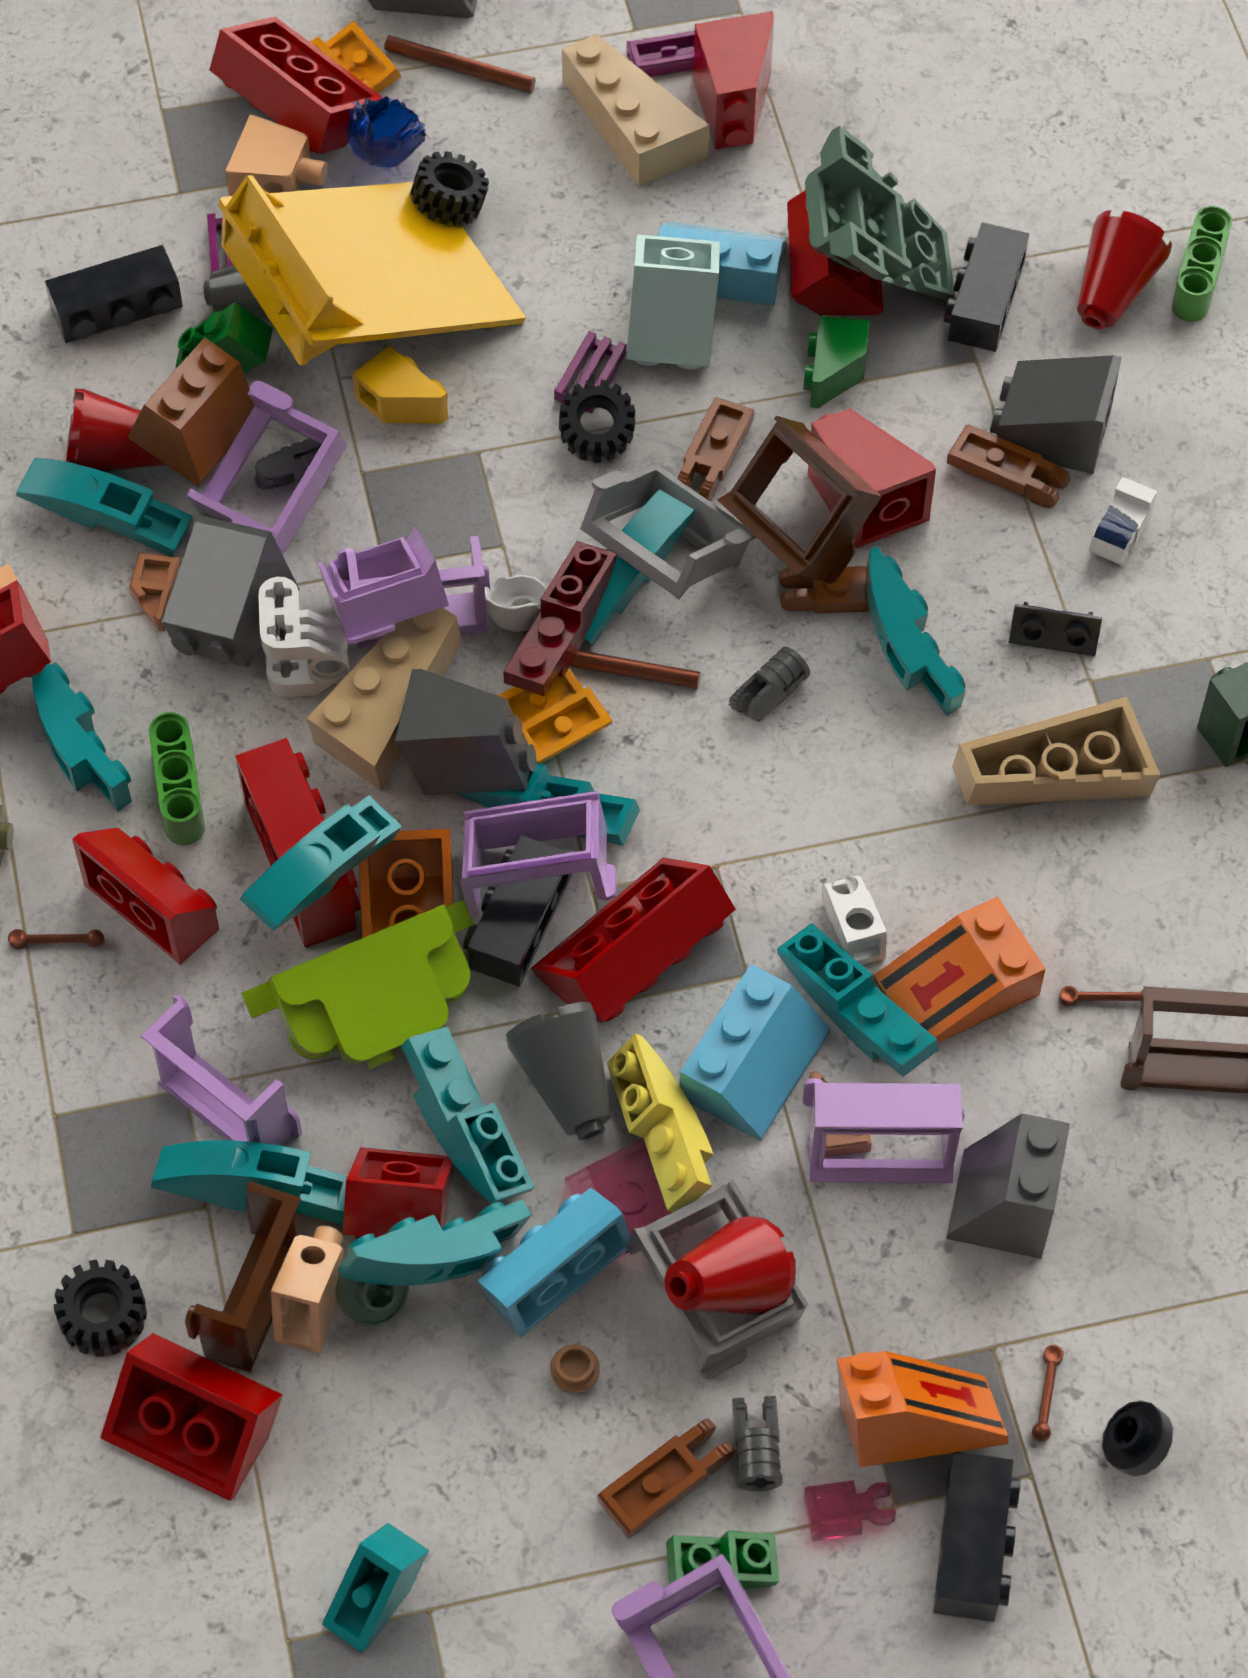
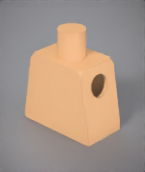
[225,115,328,196]
[271,1226,344,1353]

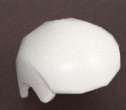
[485,575,547,633]

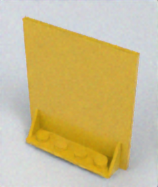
[218,176,526,366]

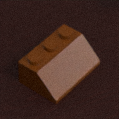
[127,337,254,487]

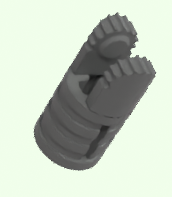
[255,438,334,490]
[728,647,810,722]
[732,1396,783,1491]

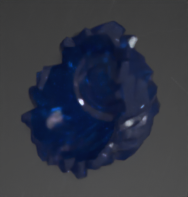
[347,96,427,168]

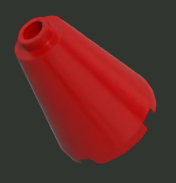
[1077,210,1172,330]
[66,388,166,471]
[664,1216,796,1315]

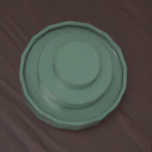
[336,1274,409,1327]

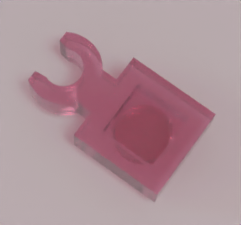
[803,1480,896,1542]

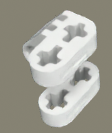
[258,576,349,697]

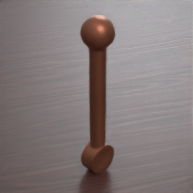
[8,929,104,949]
[1059,986,1143,1006]
[1032,1345,1064,1442]

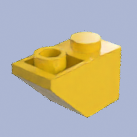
[352,345,448,424]

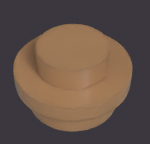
[550,1344,600,1394]

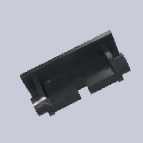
[1008,602,1102,656]

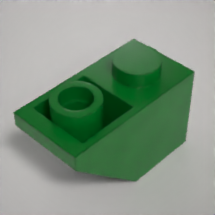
[175,302,273,374]
[803,316,870,408]

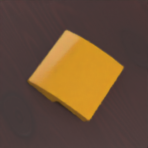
[310,20,401,93]
[497,668,613,764]

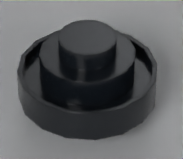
[1102,1400,1173,1476]

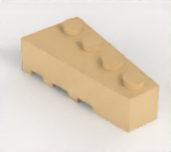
[562,34,710,187]
[307,608,462,791]
[952,697,1160,806]

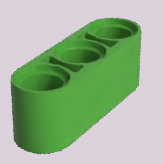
[1172,206,1232,322]
[149,712,205,845]

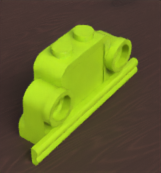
[241,900,474,1070]

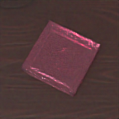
[564,1138,673,1260]

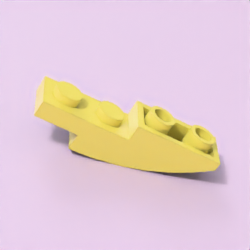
[606,1033,714,1212]

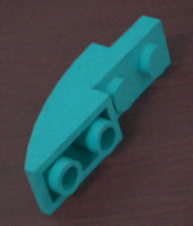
[16,457,192,557]
[866,546,966,716]
[32,662,132,812]
[240,795,402,932]
[777,923,938,1077]
[401,1027,535,1204]
[151,1140,347,1225]
[337,1199,532,1286]

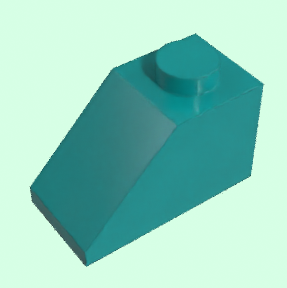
[321,1523,429,1653]

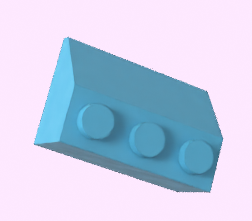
[658,221,787,305]
[679,964,830,1141]
[477,1188,630,1338]

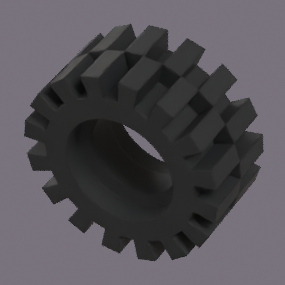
[410,151,489,226]
[559,379,636,463]
[53,1259,147,1356]

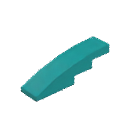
[584,489,696,646]
[457,763,640,846]

